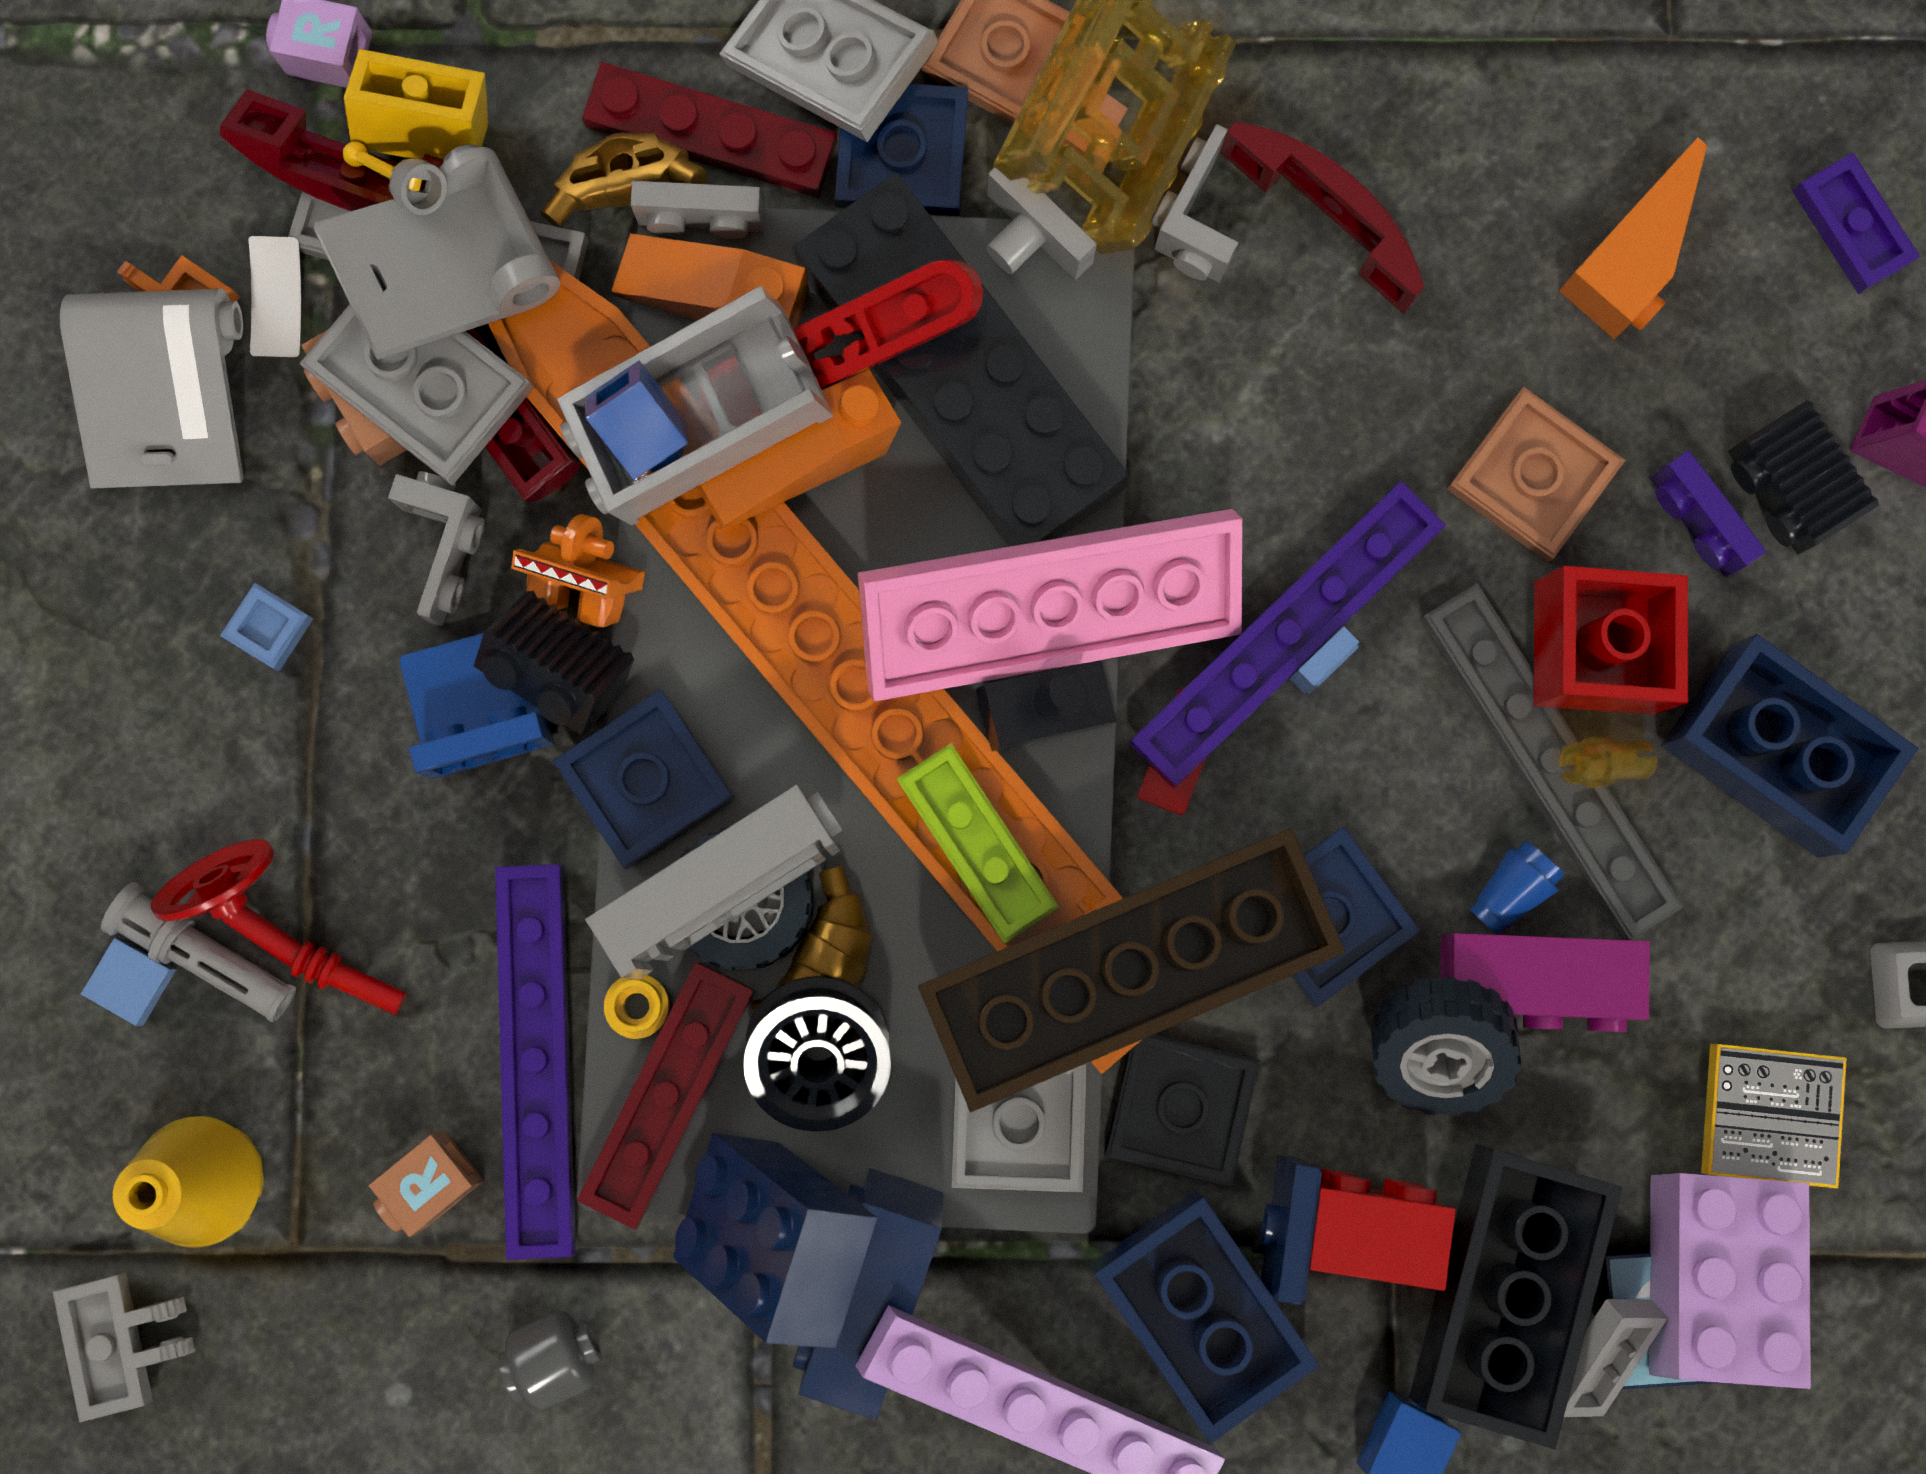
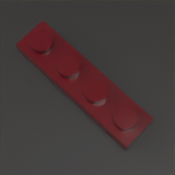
[582,62,837,198]
[576,962,756,1230]

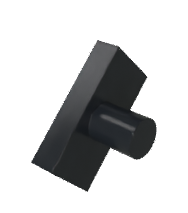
[976,660,1117,751]

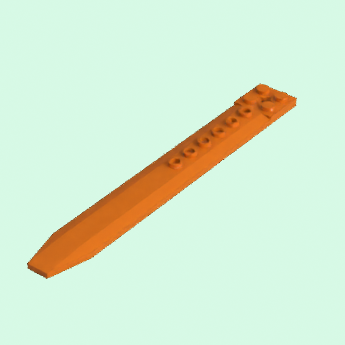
[488,260,1141,1074]

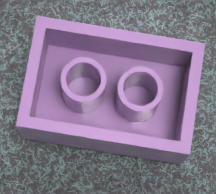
[1649,1173,1811,1389]

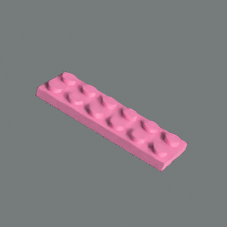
[858,509,1242,702]

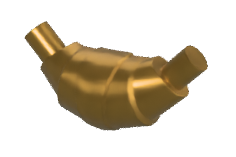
[540,132,707,228]
[751,865,873,1024]

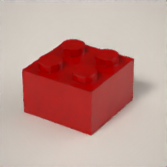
[1533,566,1688,715]
[1309,1168,1456,1291]

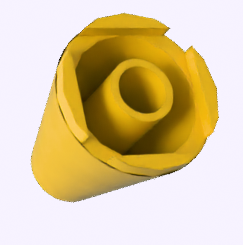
[113,1116,264,1248]

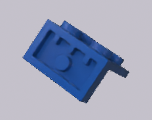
[399,633,555,779]

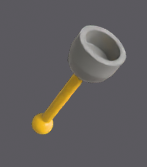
[343,141,447,215]

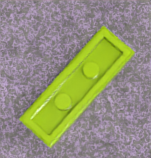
[897,743,1059,944]

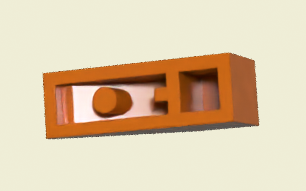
[1559,137,1707,339]
[611,233,810,329]
[697,369,902,531]

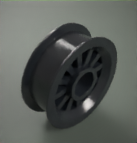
[744,976,891,1132]

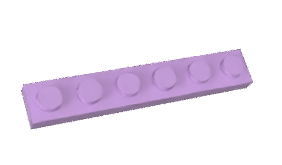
[856,1305,1226,1474]

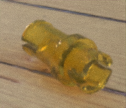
[1559,736,1657,788]

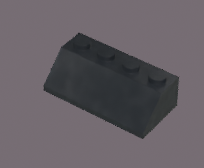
[1409,1144,1623,1450]

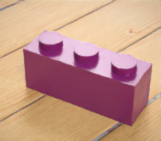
[1440,933,1650,1032]

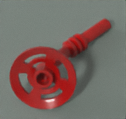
[150,839,407,1016]

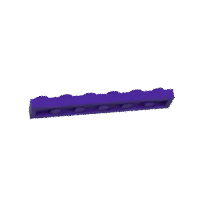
[1129,481,1446,789]
[495,864,576,1260]

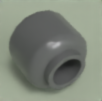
[498,1311,602,1410]

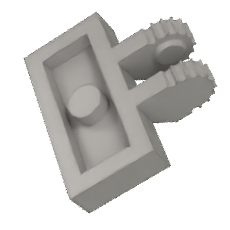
[53,1272,195,1423]

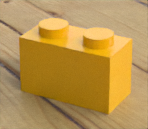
[344,49,489,160]

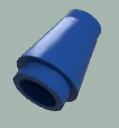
[1469,840,1565,935]

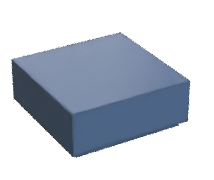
[220,583,314,671]
[1289,626,1359,694]
[81,938,177,1026]

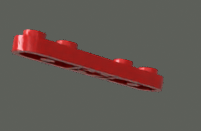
[700,259,983,427]

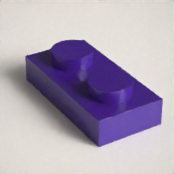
[1792,153,1920,294]
[1650,450,1767,577]

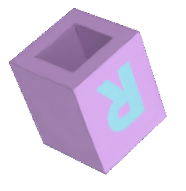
[266,0,372,88]

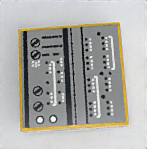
[1701,1044,1847,1189]

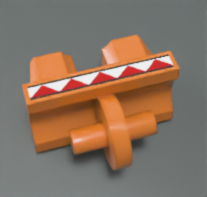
[511,514,645,627]

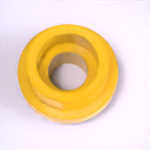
[604,975,670,1039]

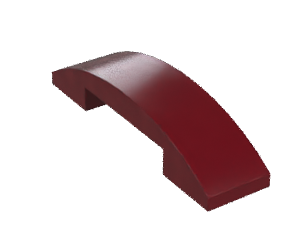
[220,89,444,211]
[1220,122,1424,314]

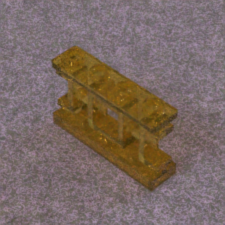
[993,0,1236,254]

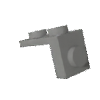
[1152,124,1239,283]
[388,471,485,626]

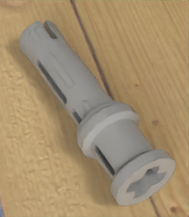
[101,881,296,1023]

